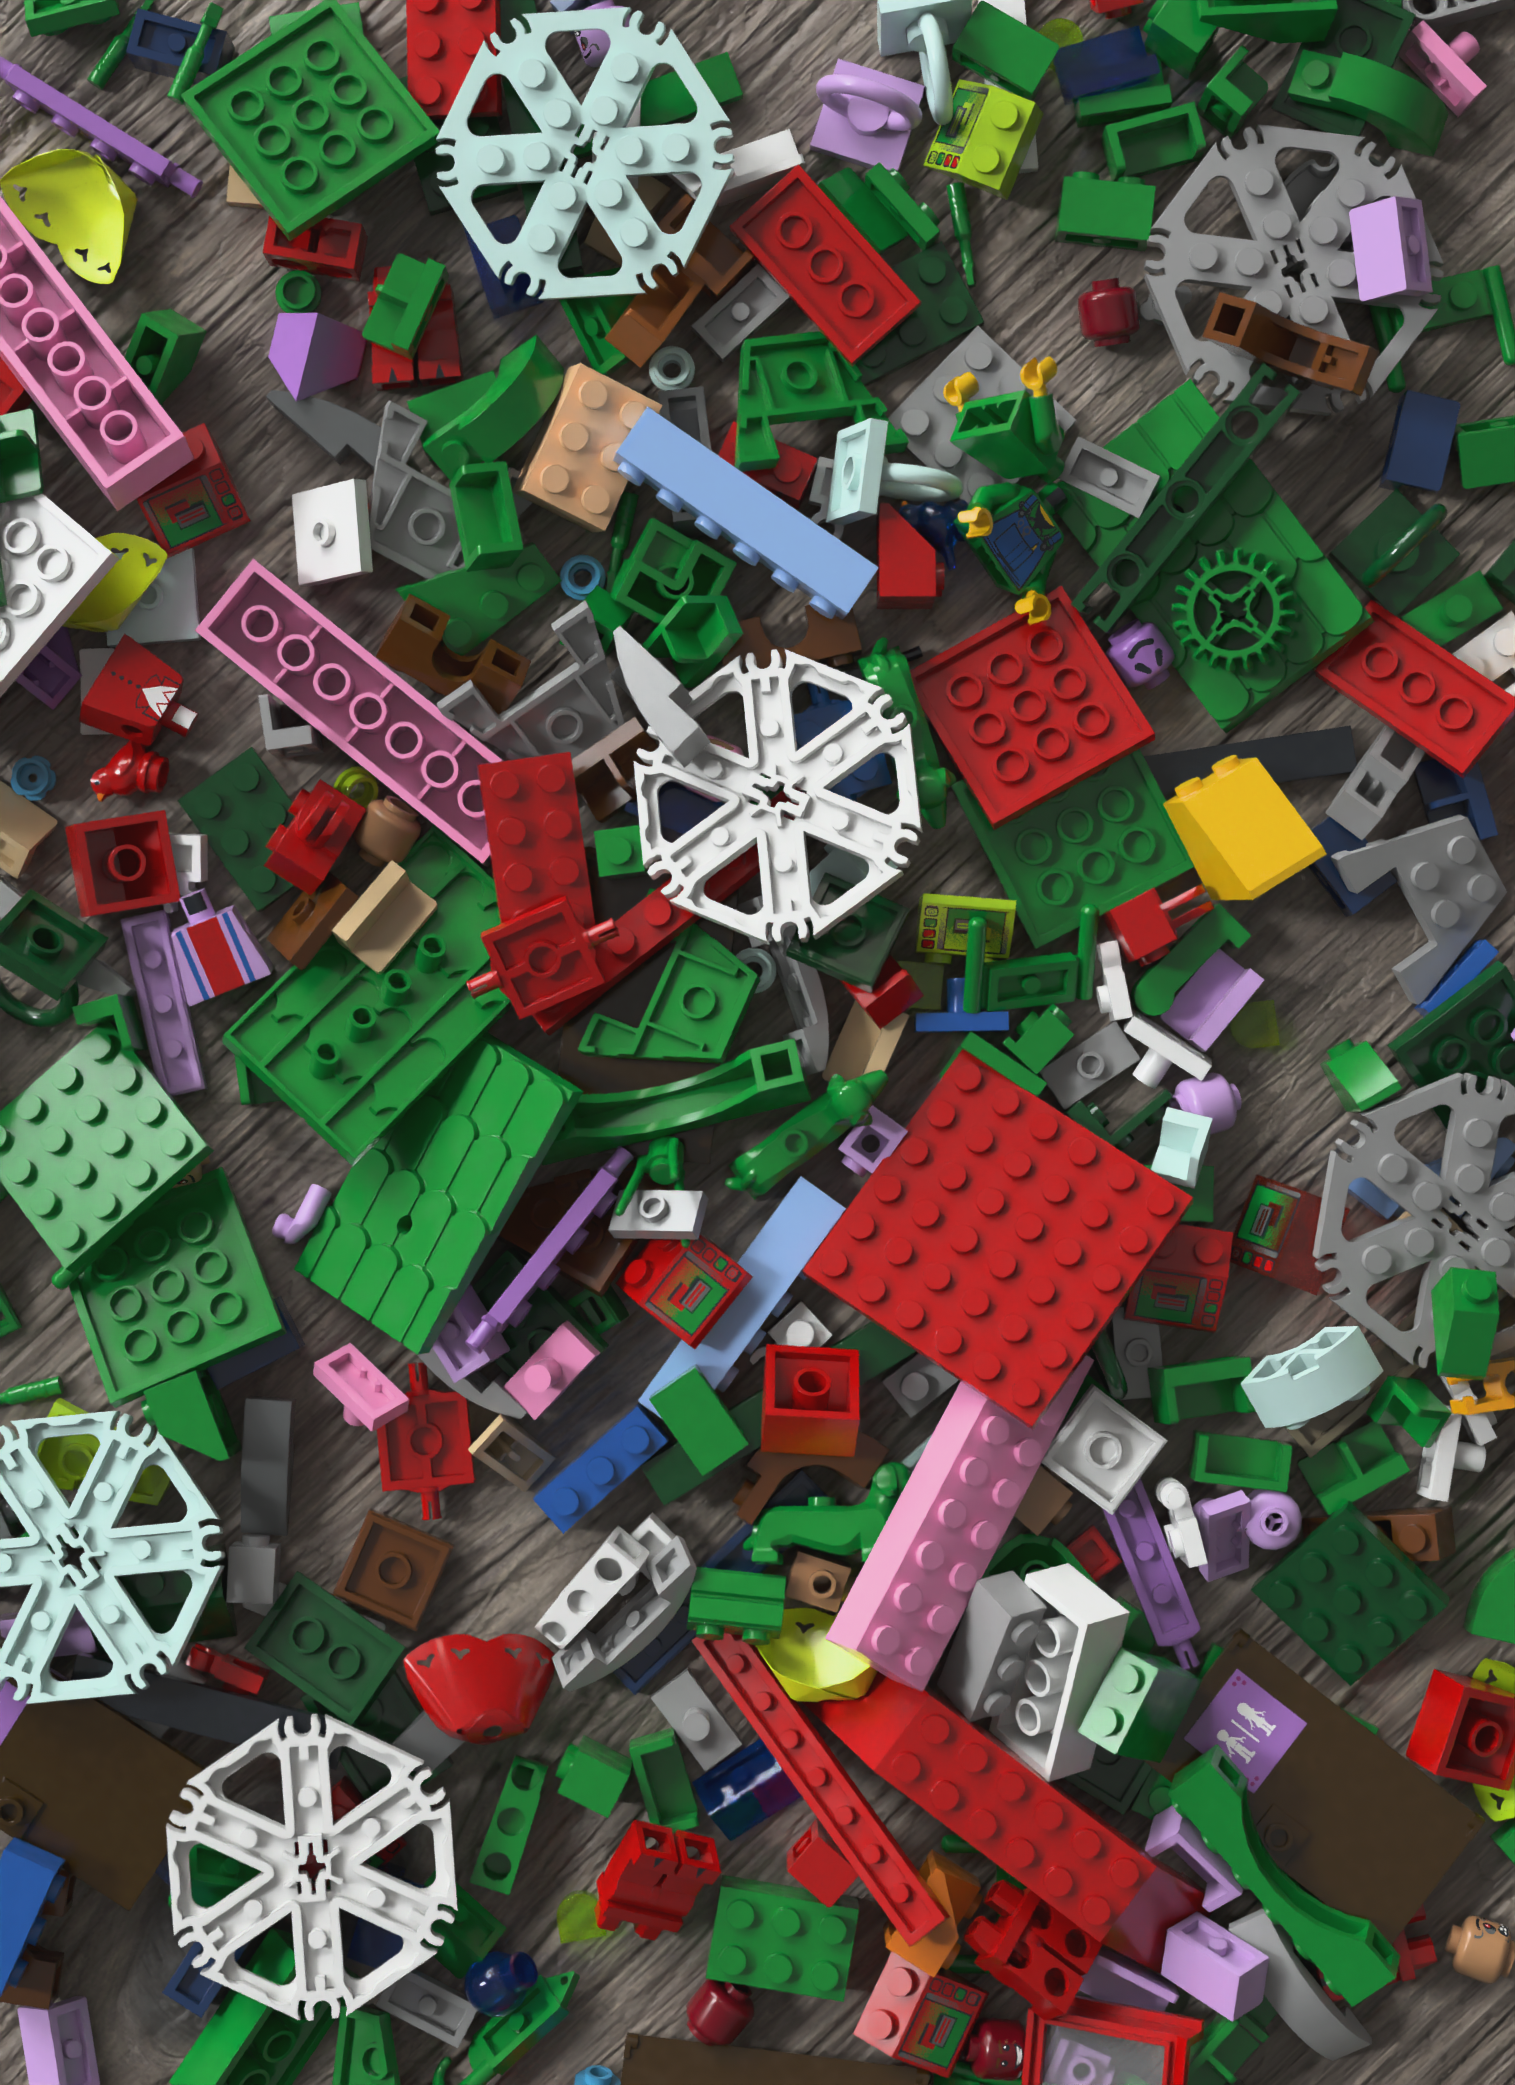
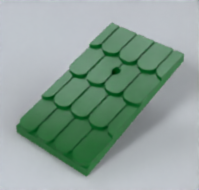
[1056,379,1375,734]
[222,825,512,1166]
[294,1032,584,1355]

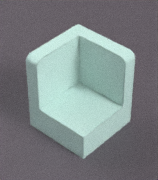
[1151,1107,1213,1189]

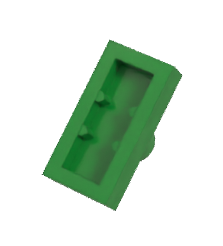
[1400,570,1503,646]

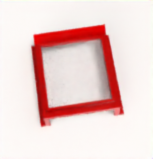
[1021,1995,1205,2085]

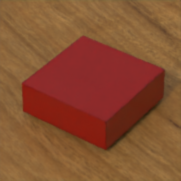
[1065,1524,1122,1582]

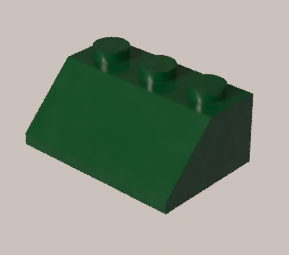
[80,1544,238,1655]

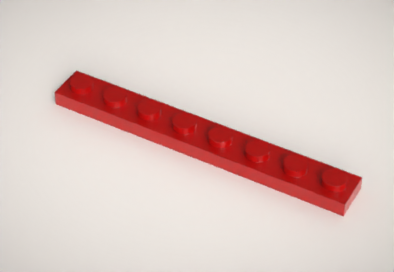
[532,789,806,1036]
[691,1633,951,1947]

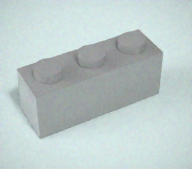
[937,1570,1047,1722]

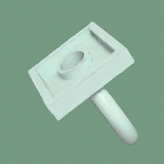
[877,0,972,125]
[826,418,963,525]

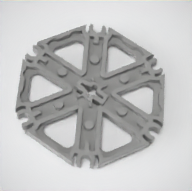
[1144,124,1444,416]
[1312,1073,1515,1368]

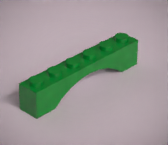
[541,1038,811,1166]
[1168,1744,1400,2007]

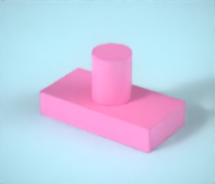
[1399,20,1487,117]
[503,1320,600,1420]
[313,1343,409,1432]

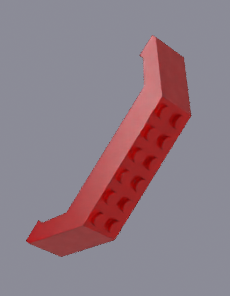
[802,1671,1213,1974]

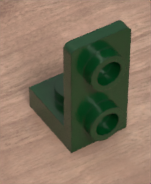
[1063,1089,1173,1151]

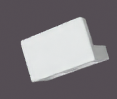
[718,129,805,207]

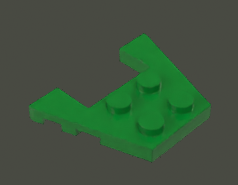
[735,331,909,472]
[577,888,761,1063]

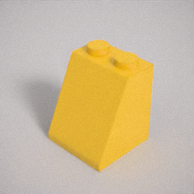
[1163,755,1327,900]

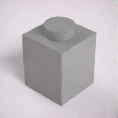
[226,1534,281,1604]

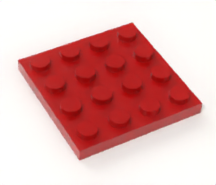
[910,586,1155,830]

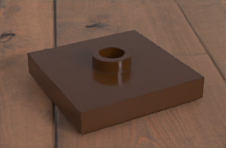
[266,872,359,970]
[332,1508,455,1631]

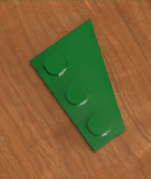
[396,542,562,656]
[332,2004,401,2085]

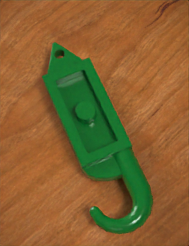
[432,1971,580,2085]

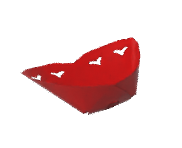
[403,1634,555,1745]

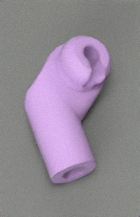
[272,1184,332,1244]

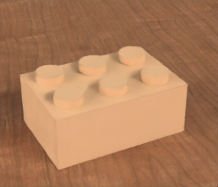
[512,363,662,532]

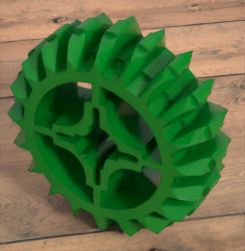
[1171,547,1298,674]

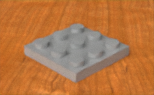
[888,326,1077,509]

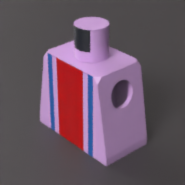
[171,888,273,1007]

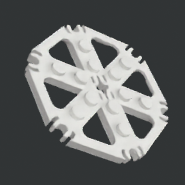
[634,649,923,945]
[166,1714,458,2021]

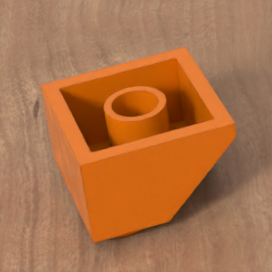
[883,1849,983,1978]

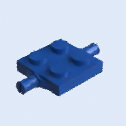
[794,683,892,803]

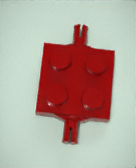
[466,896,620,1020]
[377,1362,476,1520]

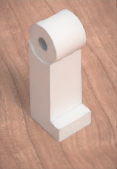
[534,1525,650,1650]

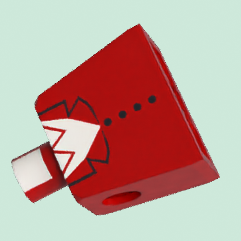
[79,634,199,746]

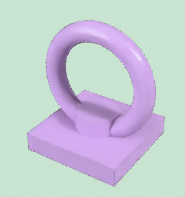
[810,58,925,172]

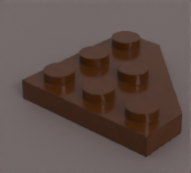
[497,1157,674,1298]

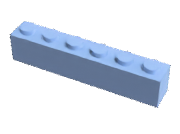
[613,406,879,620]
[638,1175,846,1419]

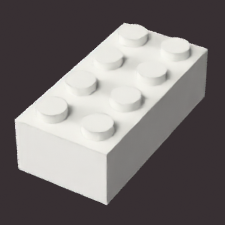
[989,1563,1130,1782]

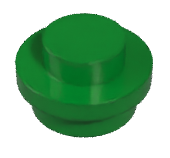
[275,270,322,313]

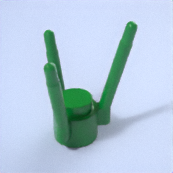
[615,1136,691,1248]

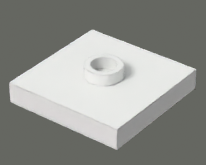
[292,479,373,586]
[1041,1384,1168,1515]

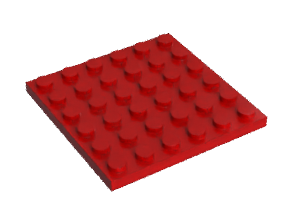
[802,1049,1194,1430]

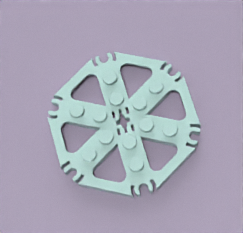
[436,7,735,300]
[0,1411,225,1704]

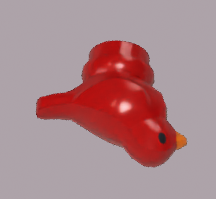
[90,740,169,802]

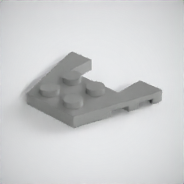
[368,400,532,579]
[437,601,625,760]
[1330,815,1507,1005]

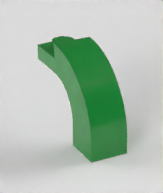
[1288,50,1449,157]
[423,334,564,481]
[1463,1548,1515,1644]

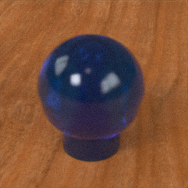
[464,1951,538,2017]

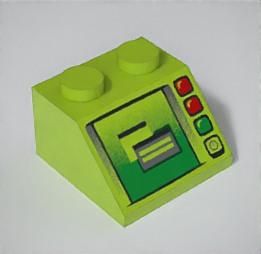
[923,79,1043,200]
[915,893,1016,964]

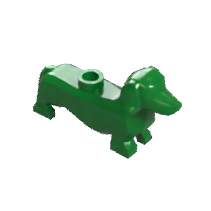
[857,637,956,829]
[724,1070,889,1200]
[743,1462,912,1565]

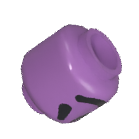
[1106,619,1175,690]

